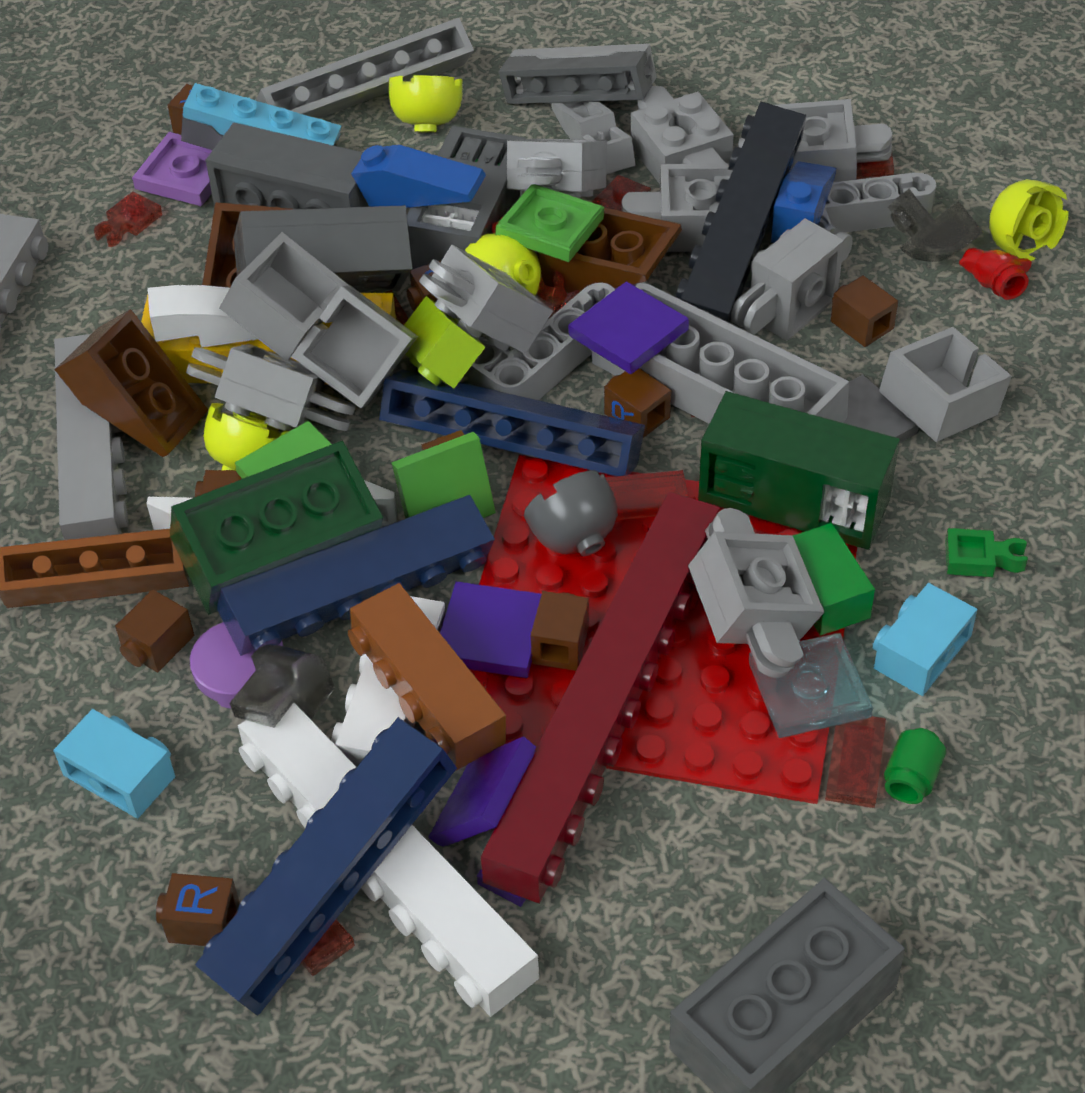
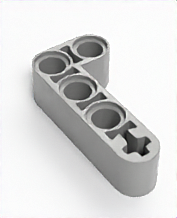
[819,173,936,232]
[467,283,615,400]

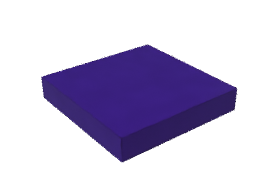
[568,281,689,374]
[440,581,541,678]
[428,736,536,847]

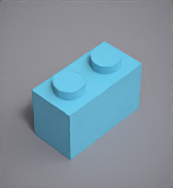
[873,582,978,696]
[54,709,175,819]

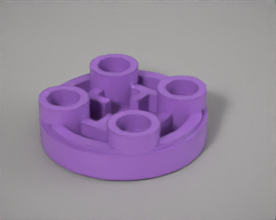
[190,622,286,708]

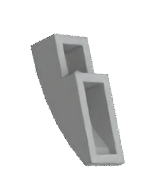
[551,101,635,175]

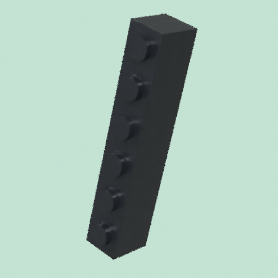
[675,101,806,323]

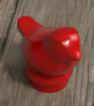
[959,248,1032,300]

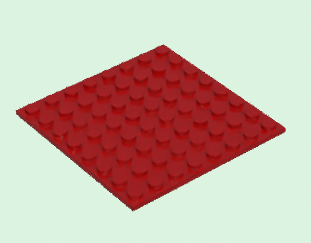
[469,455,857,804]

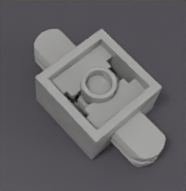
[631,86,734,184]
[738,99,892,182]
[507,138,607,199]
[622,163,773,252]
[731,218,853,341]
[419,245,553,353]
[186,344,356,431]
[688,508,824,678]

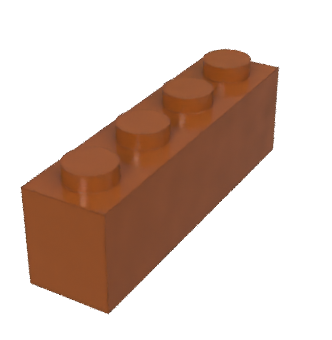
[0,529,189,608]
[348,583,506,771]

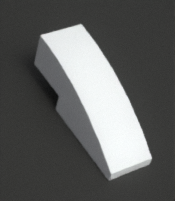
[147,285,257,348]

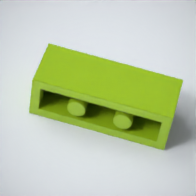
[404,296,485,388]

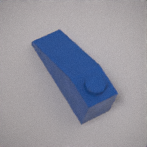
[351,145,486,208]
[771,161,837,243]

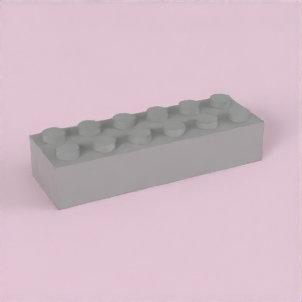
[591,282,849,424]

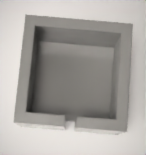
[219,232,348,362]
[291,285,418,408]
[879,327,1012,442]

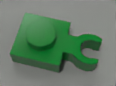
[945,528,1028,577]

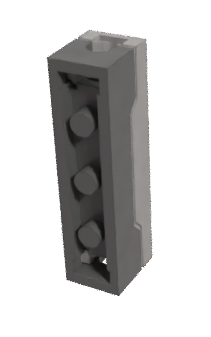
[499,44,657,104]

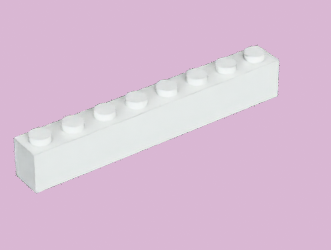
[238,693,539,1017]

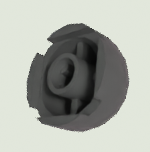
[524,470,618,556]

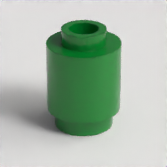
[884,728,946,804]

